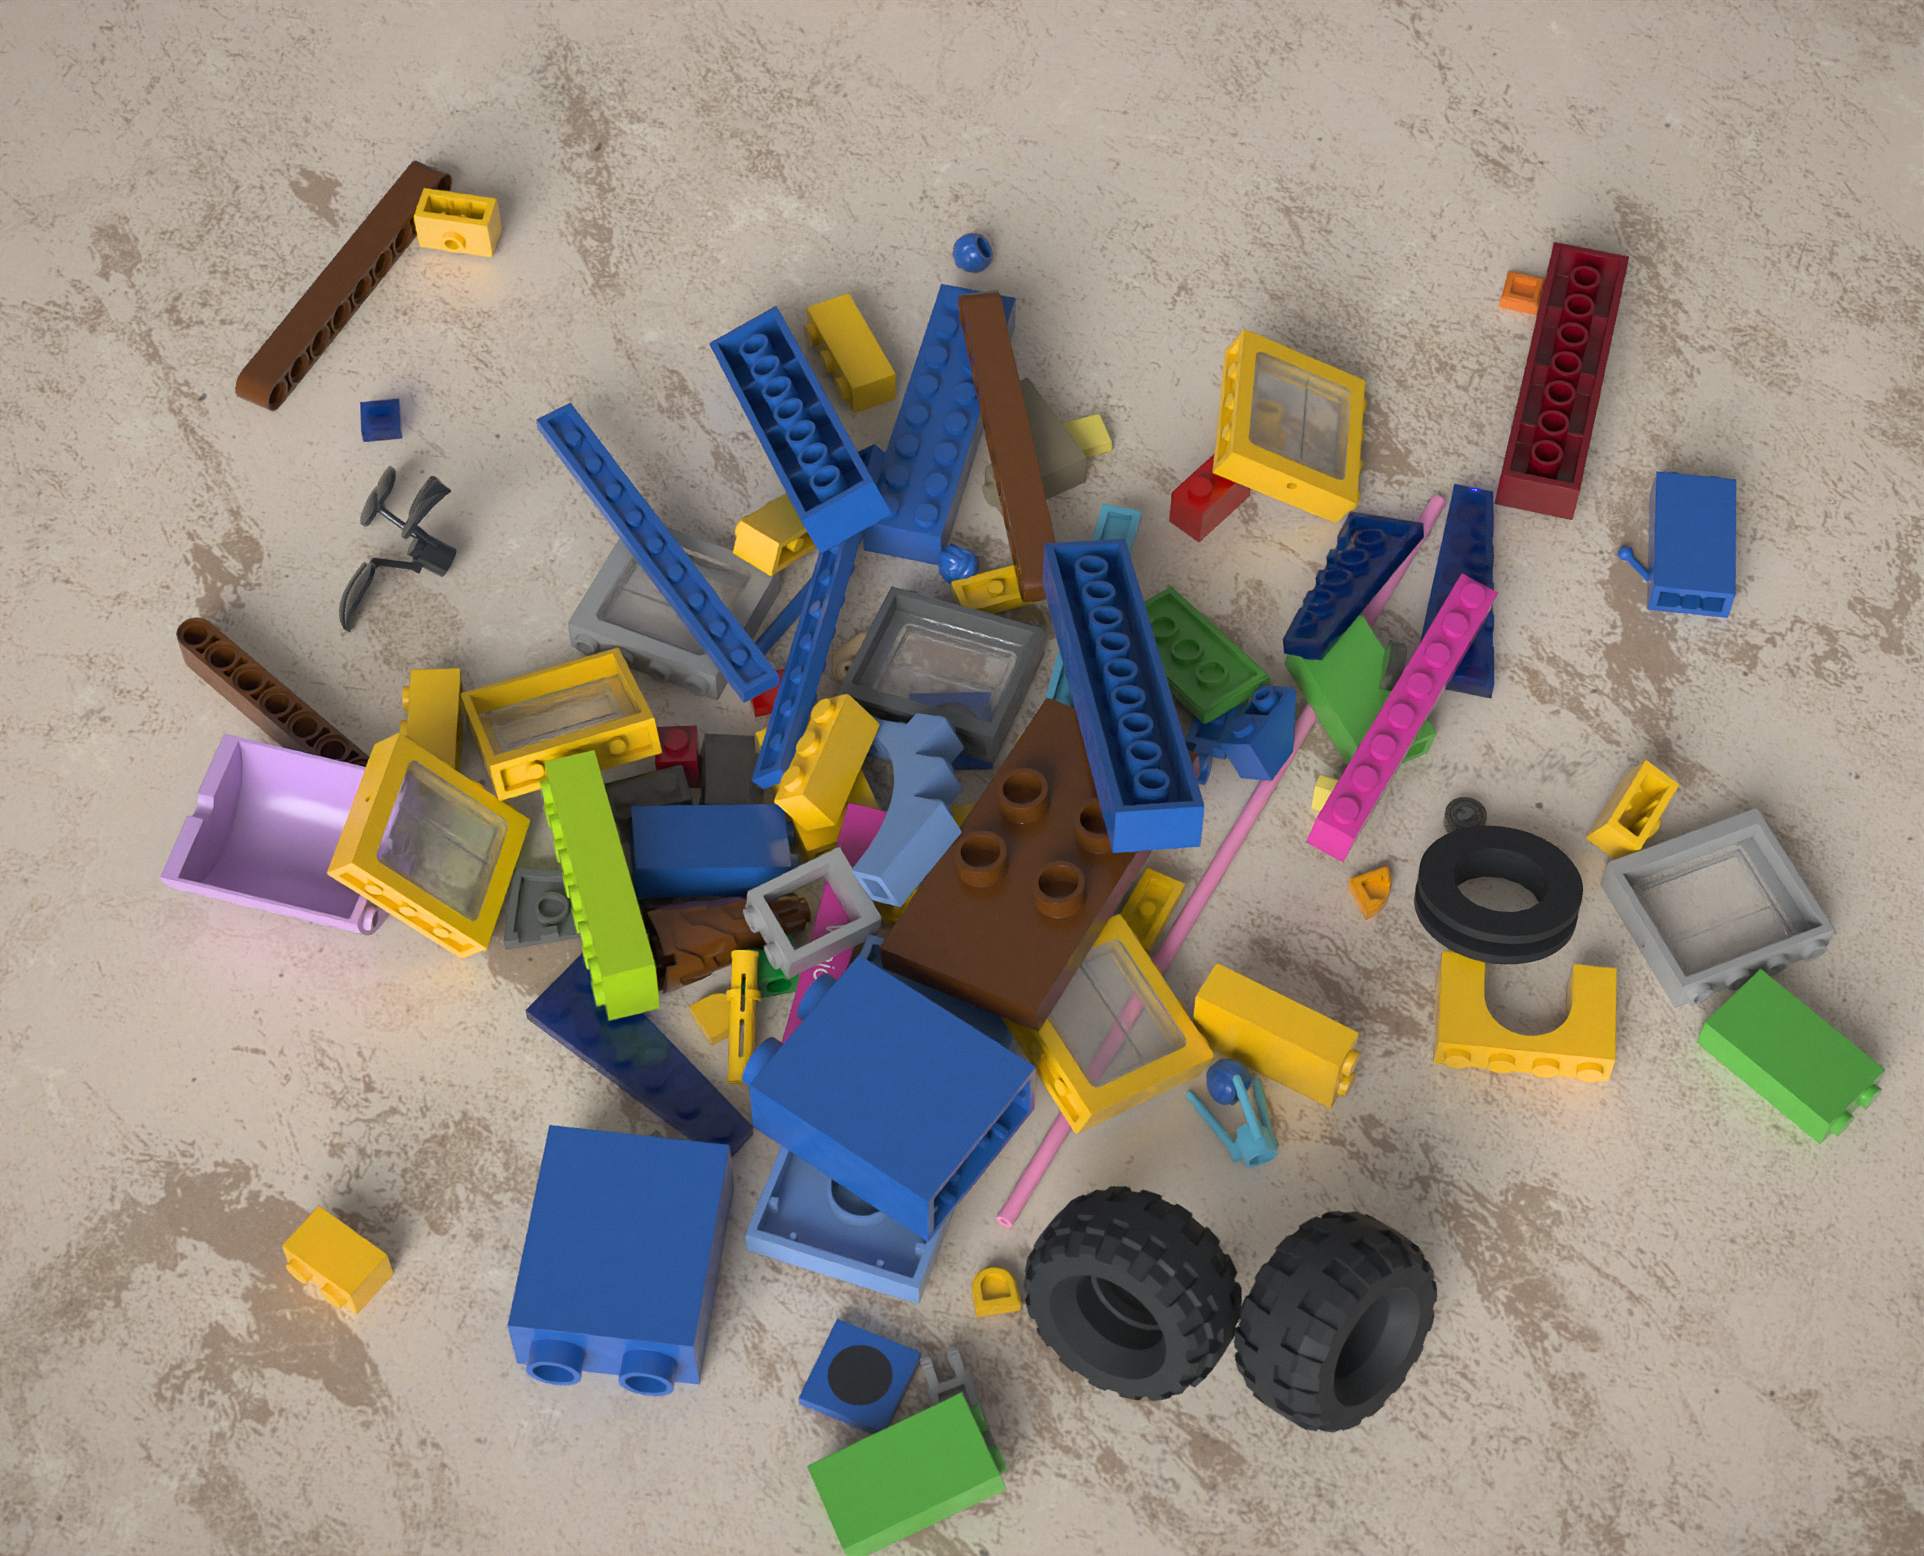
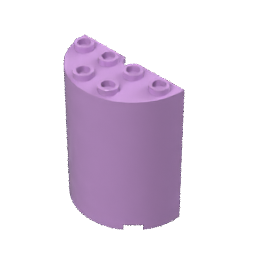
[160,734,425,936]

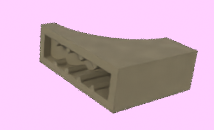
[982,377,1087,516]

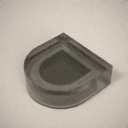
[1379,640,1407,691]

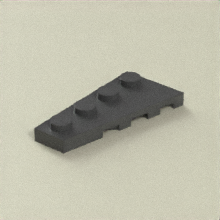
[503,868,684,950]

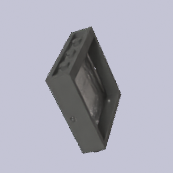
[837,586,1044,763]

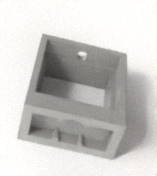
[743,847,882,980]

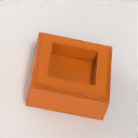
[1499,271,1545,315]

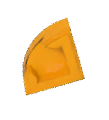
[1348,865,1391,920]

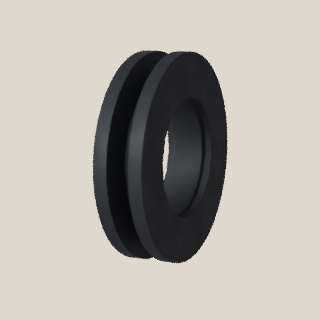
[1414,826,1583,965]

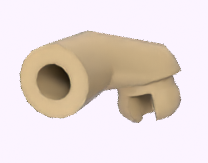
[831,631,867,684]

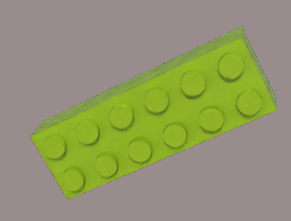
[539,750,660,1021]

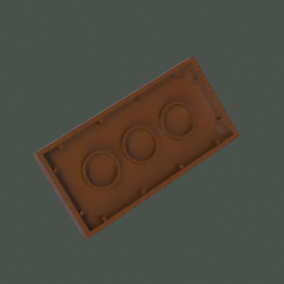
[879,698,1200,1032]

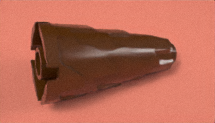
[640,892,811,994]

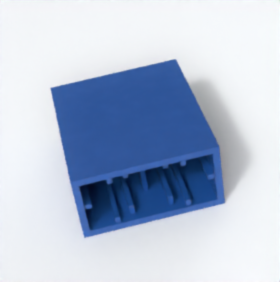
[742,955,1036,1242]
[507,1125,734,1396]

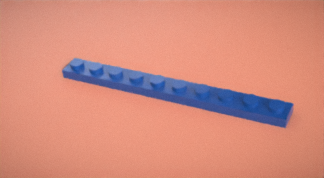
[536,403,779,703]
[751,444,885,789]

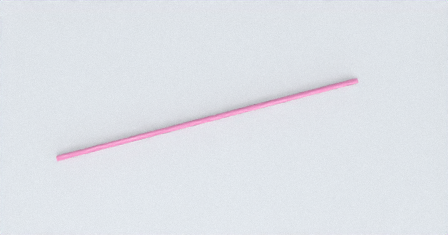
[996,495,1446,1228]

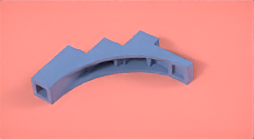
[851,713,964,907]

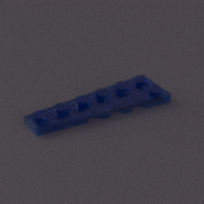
[1420,484,1494,699]
[1283,511,1424,661]
[525,953,754,1158]

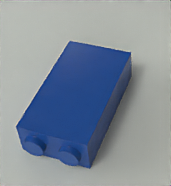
[1647,471,1736,618]
[629,804,798,898]

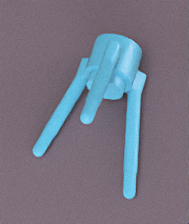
[1186,1075,1279,1167]

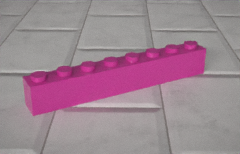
[1306,574,1498,863]

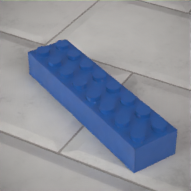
[863,284,1016,565]
[709,306,892,554]

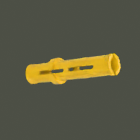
[726,950,761,1085]

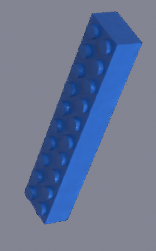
[1042,539,1205,853]

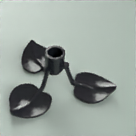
[339,466,457,633]

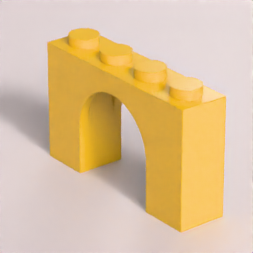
[1433,951,1617,1082]

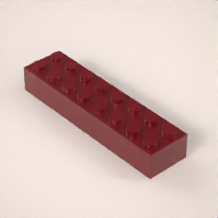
[1494,242,1629,520]

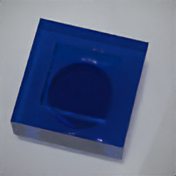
[360,398,403,442]

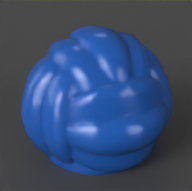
[953,233,993,273]
[938,543,980,584]
[1206,1059,1253,1106]

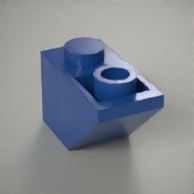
[1219,685,1296,781]

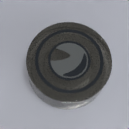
[1443,797,1487,833]

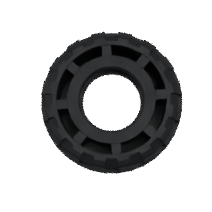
[1023,1186,1242,1401]
[1234,1211,1437,1433]

